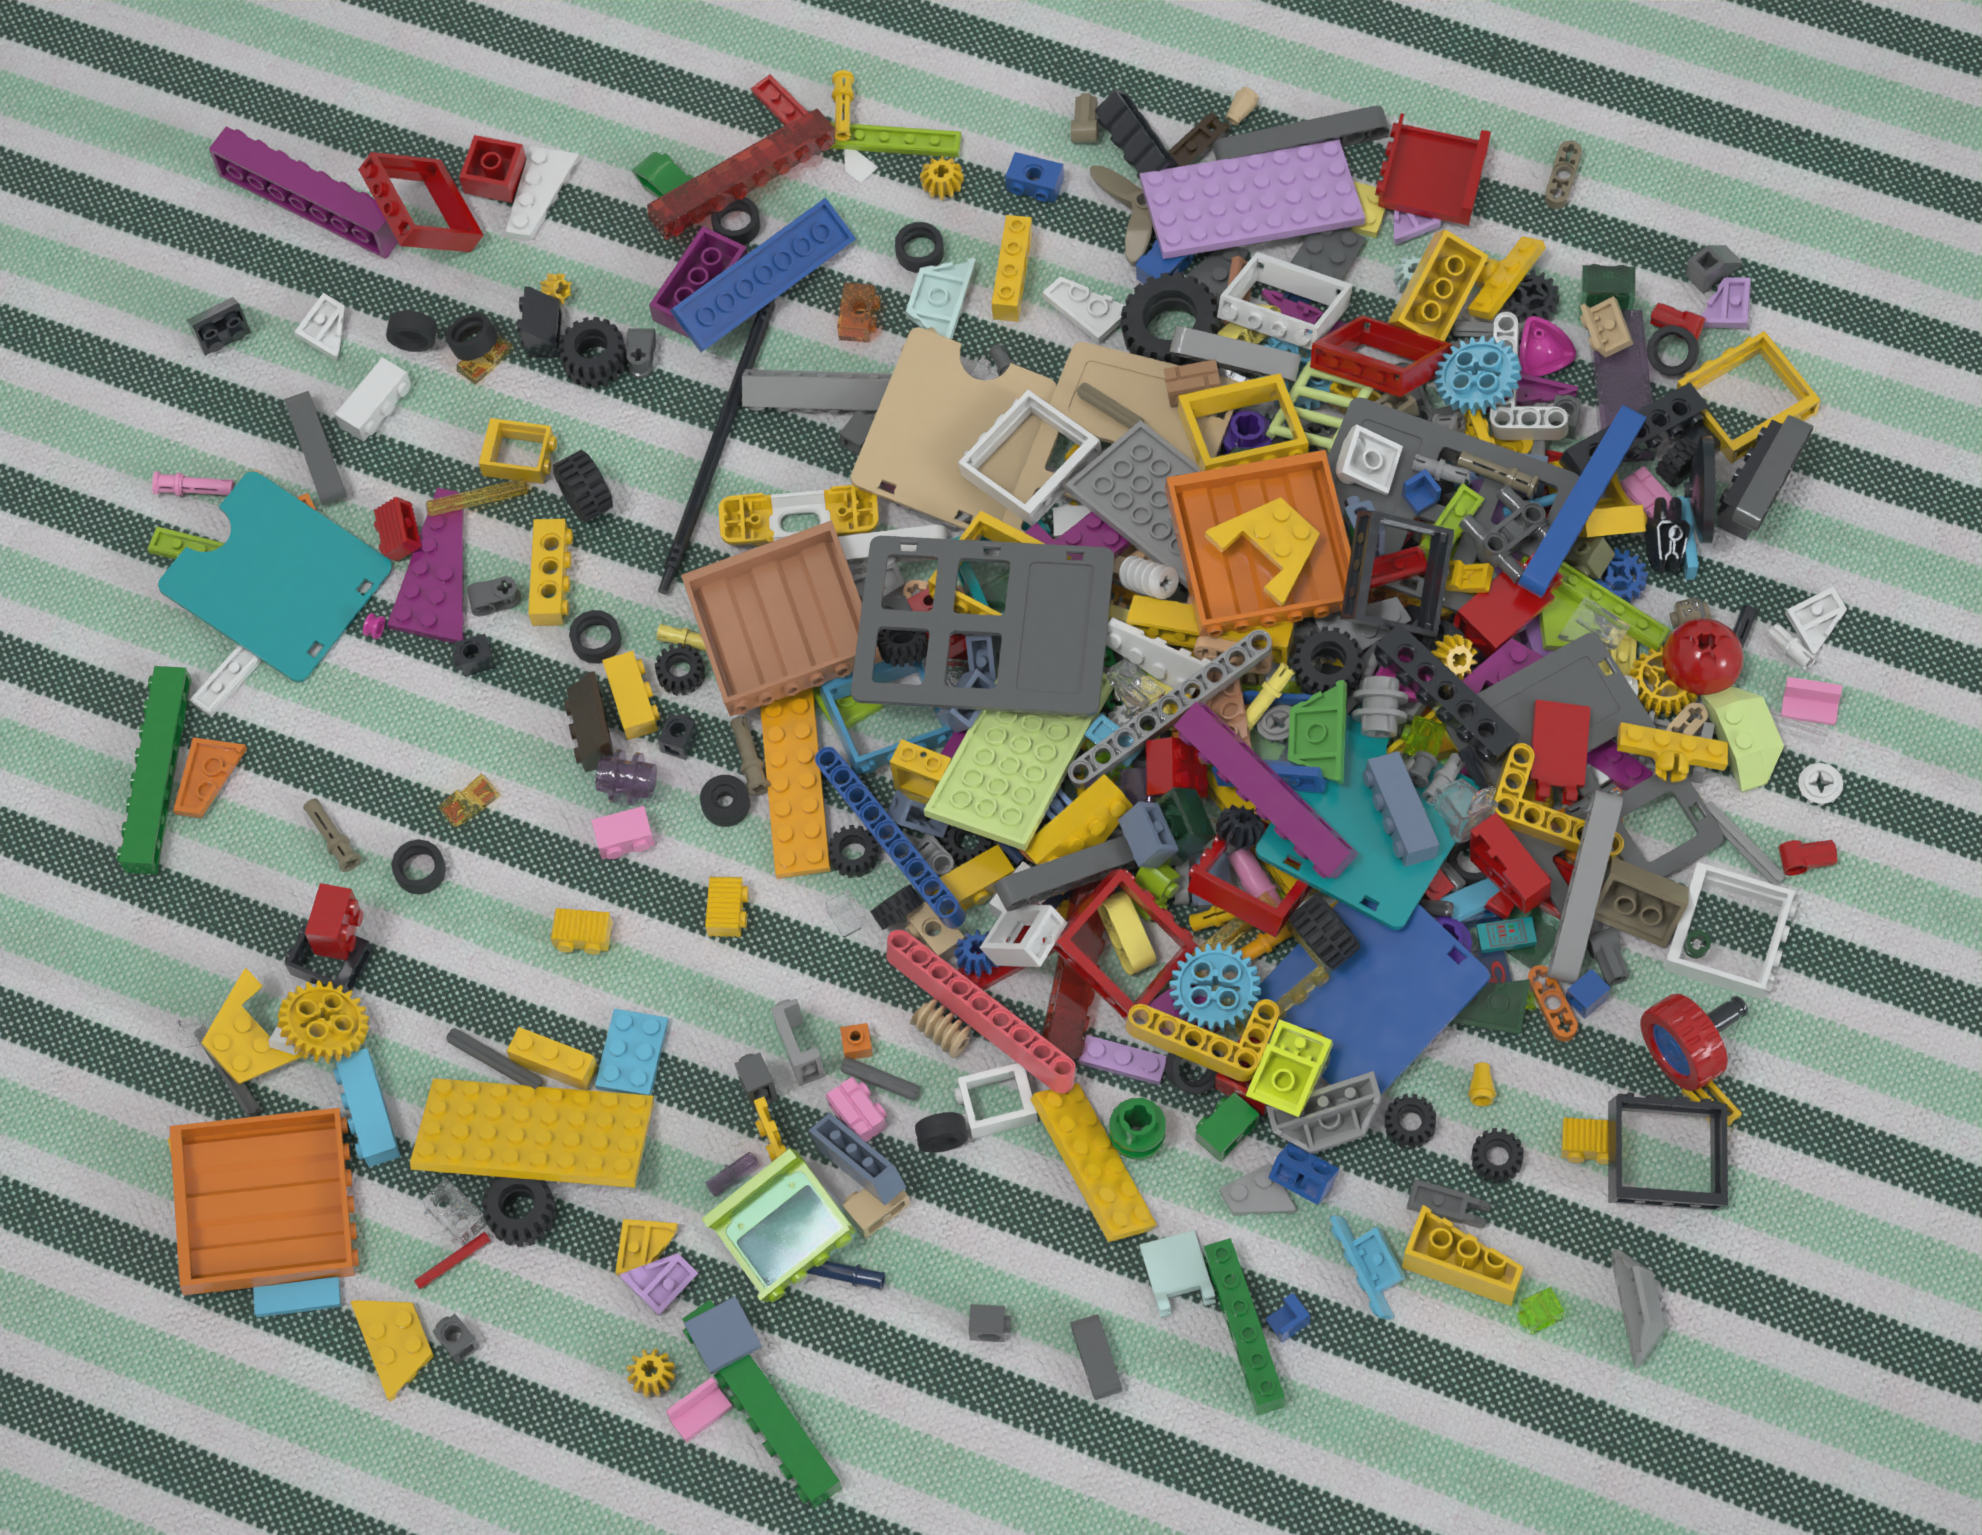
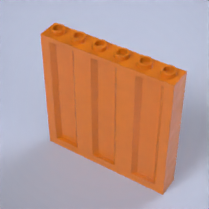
[1165,450,1351,637]
[169,1108,359,1295]

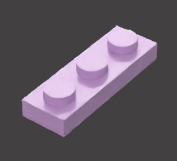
[1079,1035,1167,1086]

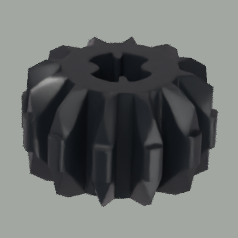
[1216,804,1264,851]

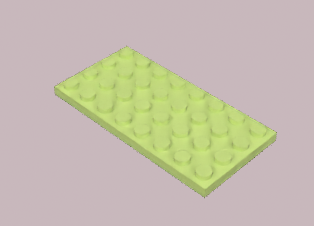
[924,673,1115,851]

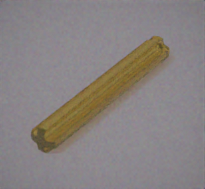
[425,479,528,516]

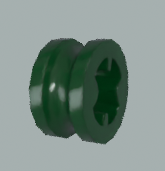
[1683,930,1711,959]

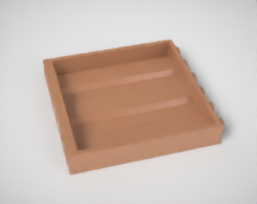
[681,520,883,717]

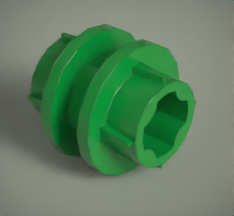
[1109,1098,1166,1159]

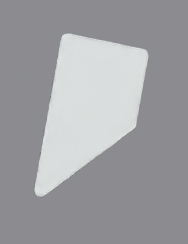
[844,149,877,183]

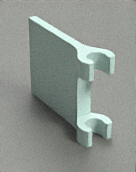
[1139,1230,1216,1318]

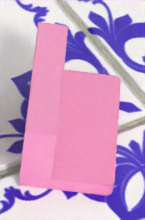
[1781,677,1842,726]
[666,1377,733,1443]

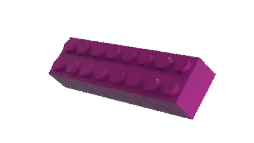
[209,126,398,259]

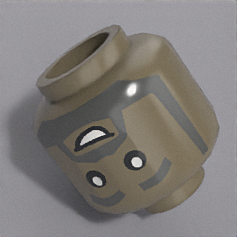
[1669,597,1711,629]

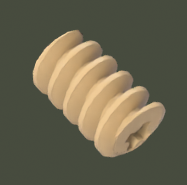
[910,999,971,1059]

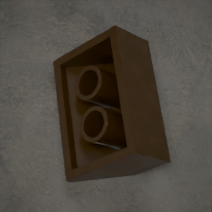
[564,671,616,772]

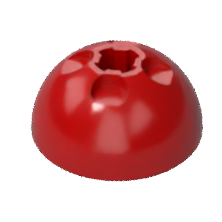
[1662,618,1744,695]

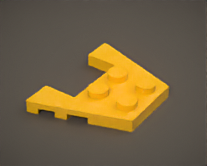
[1204,497,1320,606]
[201,968,304,1085]

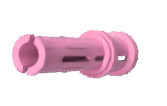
[152,471,234,496]

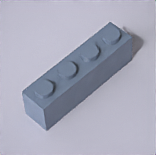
[1363,751,1439,867]
[808,1113,906,1205]

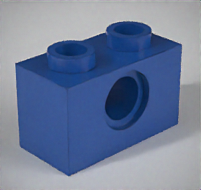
[1005,152,1064,203]

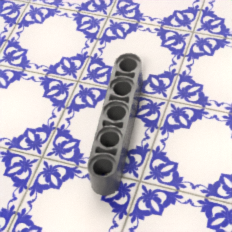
[284,390,347,506]
[1732,415,1814,532]

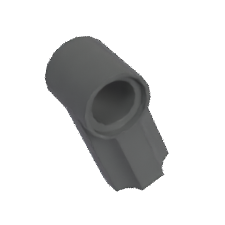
[1587,927,1630,986]

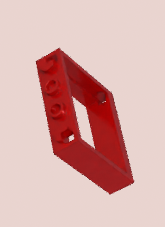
[358,152,484,252]
[1310,315,1452,397]
[1187,820,1313,938]
[1052,869,1198,1020]

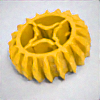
[1628,645,1698,718]

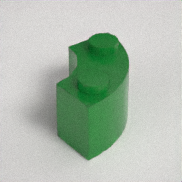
[631,152,702,213]

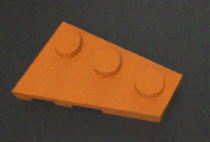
[173,737,247,818]

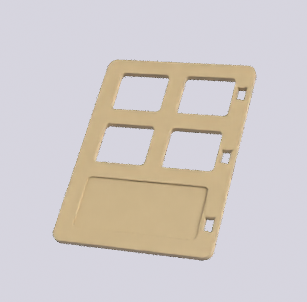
[1002,342,1238,576]

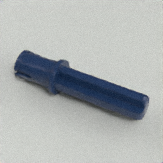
[803,1256,886,1290]

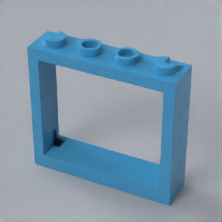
[820,657,954,775]

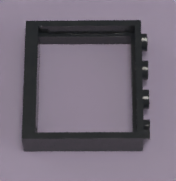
[1340,510,1454,638]
[1608,1092,1728,1211]

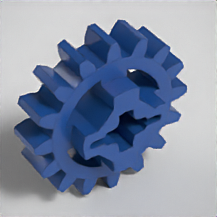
[1590,548,1648,604]

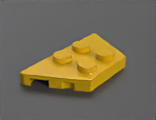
[350,1300,434,1402]

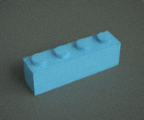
[333,1048,401,1167]

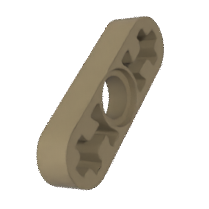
[1545,140,1582,209]

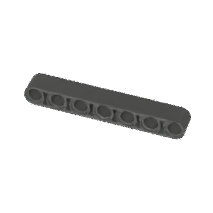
[1212,106,1390,161]
[993,836,1138,911]

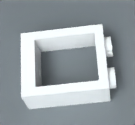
[980,905,1067,967]
[954,1063,1038,1139]

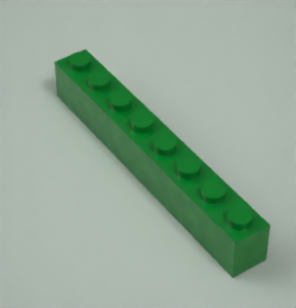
[117,666,192,874]
[682,1299,842,1509]

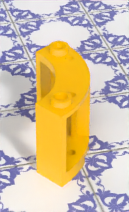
[1548,461,1647,537]

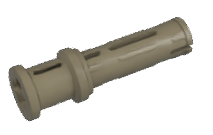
[1457,450,1540,499]
[730,717,771,796]
[303,798,362,872]

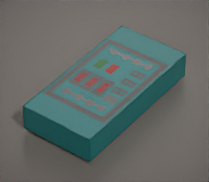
[1476,917,1537,954]

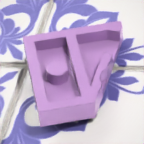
[1393,210,1440,245]
[1701,278,1751,328]
[618,1253,698,1315]

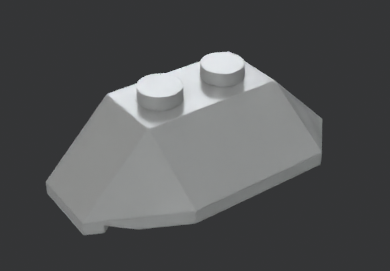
[1266,1071,1382,1154]
[1611,1249,1668,1369]

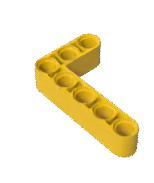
[1488,743,1624,862]
[1125,999,1279,1082]

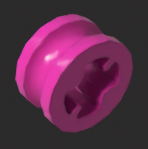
[363,613,385,639]

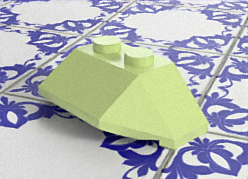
[1700,686,1784,793]

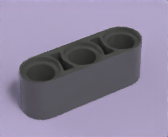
[1070,1314,1123,1400]

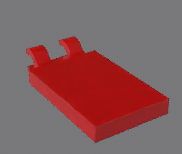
[1457,552,1564,652]
[1528,699,1590,806]

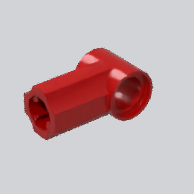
[1650,303,1706,341]
[1778,840,1838,876]

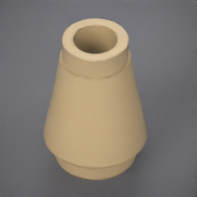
[1225,87,1259,126]

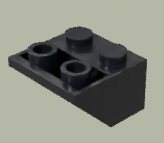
[517,287,562,358]
[187,297,251,356]

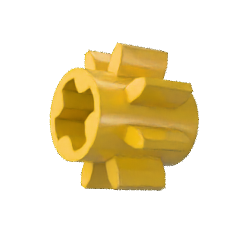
[540,273,572,304]

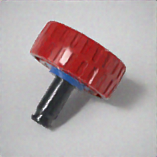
[1640,994,1748,1091]

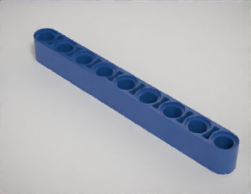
[1517,405,1647,598]
[815,747,966,929]

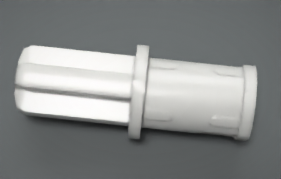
[1768,624,1816,670]

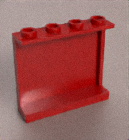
[1375,113,1491,226]

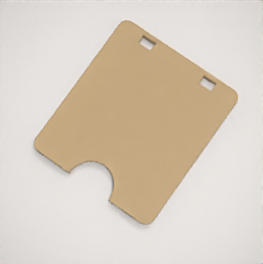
[851,327,1056,530]

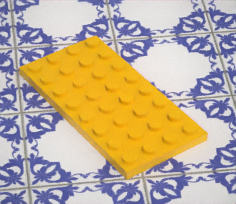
[410,1078,654,1188]

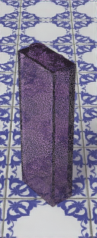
[1588,309,1657,462]

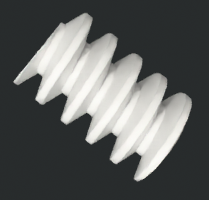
[1119,556,1179,599]

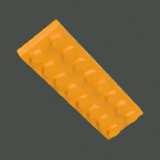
[760,687,831,879]

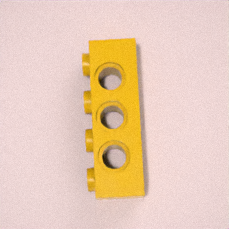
[991,215,1033,322]
[528,519,573,626]

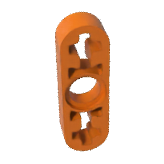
[1528,965,1578,1042]

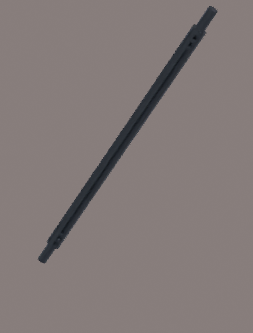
[658,298,776,594]

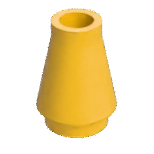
[1468,1062,1496,1106]

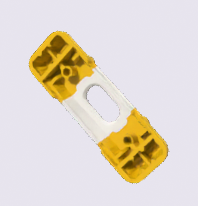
[718,485,879,547]

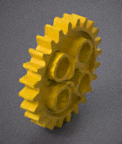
[277,981,369,1063]

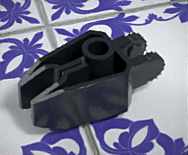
[1645,497,1690,573]

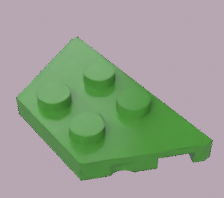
[1288,680,1347,784]

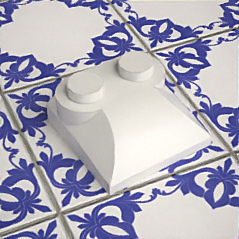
[1336,424,1403,495]

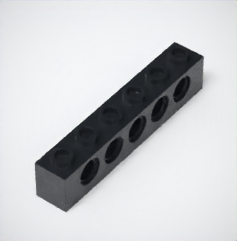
[1559,382,1709,477]
[1374,623,1520,766]

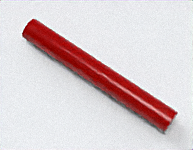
[414,1231,491,1290]

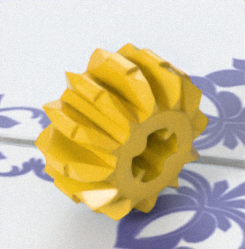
[920,155,964,200]
[1430,634,1477,680]
[627,1348,676,1398]

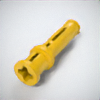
[832,70,854,141]

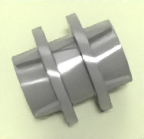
[1352,676,1408,738]

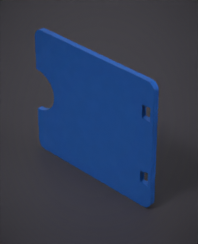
[1250,898,1490,1095]

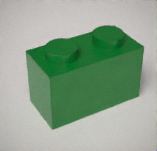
[1195,1092,1259,1163]

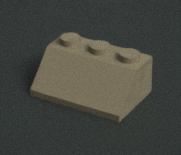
[1593,856,1689,948]

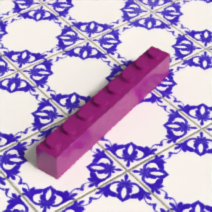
[1174,701,1359,878]

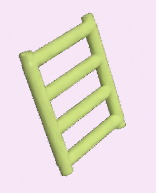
[1266,361,1374,453]

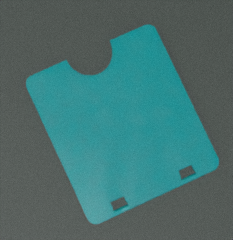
[158,471,392,683]
[1256,715,1483,930]

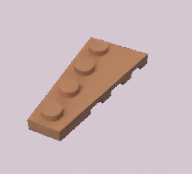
[1198,663,1252,764]

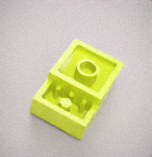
[1246,1019,1333,1118]

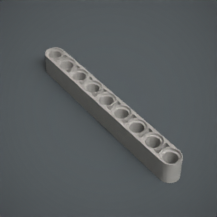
[1068,630,1272,789]

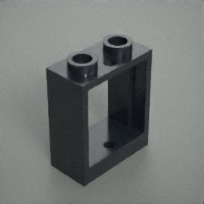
[285,923,374,994]

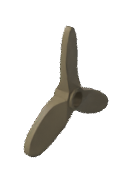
[1090,165,1153,266]

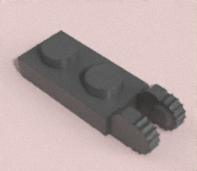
[1407,1179,1491,1228]

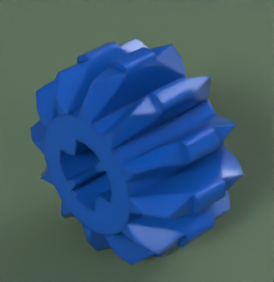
[954,928,999,978]

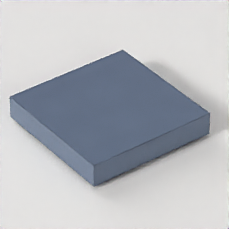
[684,1296,762,1375]

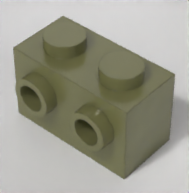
[1563,536,1615,579]

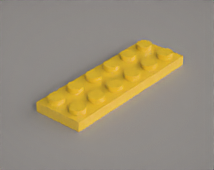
[1030,1083,1157,1242]

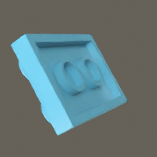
[595,1009,669,1095]

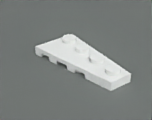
[1106,617,1211,697]

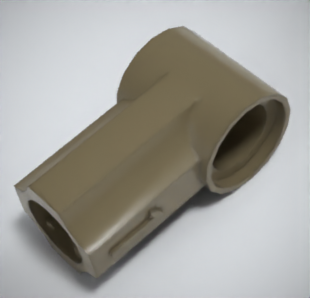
[1071,93,1098,143]

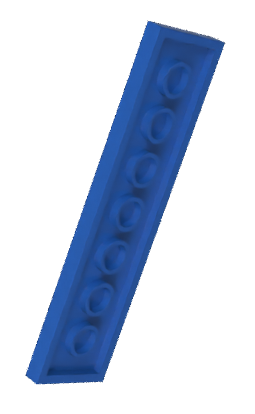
[670,197,856,352]

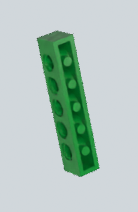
[1203,1238,1285,1416]

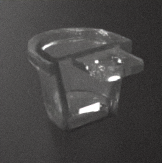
[1432,778,1498,843]

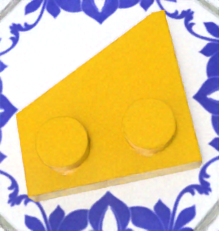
[615,1219,678,1277]

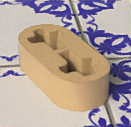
[1666,703,1708,736]

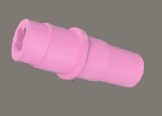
[1227,848,1282,908]

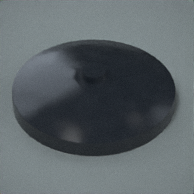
[1684,436,1716,544]

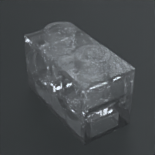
[421,1178,488,1246]

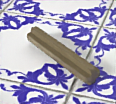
[1077,382,1144,429]

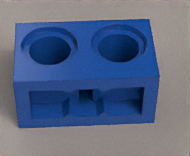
[1268,1142,1339,1205]

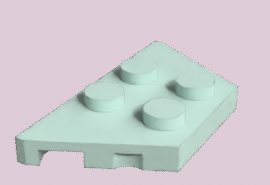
[906,258,977,340]

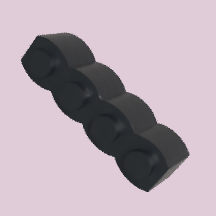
[1095,89,1177,180]

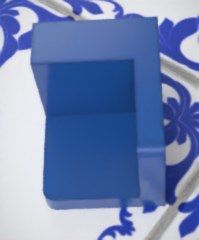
[1401,469,1441,516]
[1565,969,1611,1019]
[1266,1293,1310,1343]

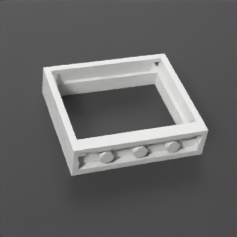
[1217,252,1353,350]
[958,390,1102,526]
[1664,862,1797,1000]

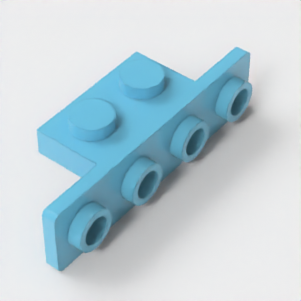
[1330,1215,1406,1320]

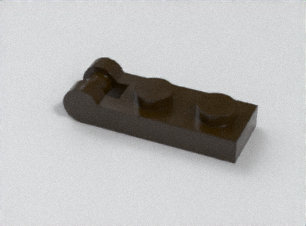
[1169,112,1232,168]

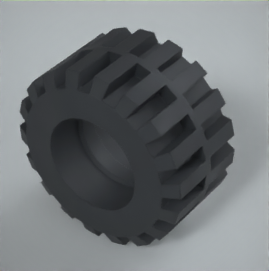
[559,317,627,389]
[553,450,613,523]
[1293,627,1363,696]
[1289,894,1361,970]
[482,1177,557,1247]

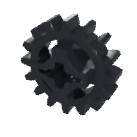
[1503,270,1560,322]

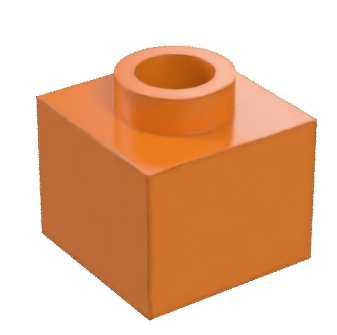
[840,1023,873,1060]

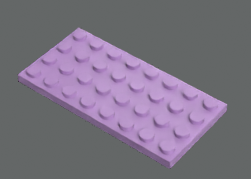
[1140,140,1365,259]

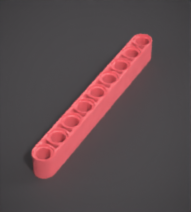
[886,930,1076,1093]

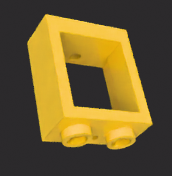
[479,418,557,484]
[890,739,951,799]

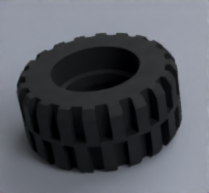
[1121,272,1222,366]

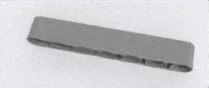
[1547,790,1623,984]

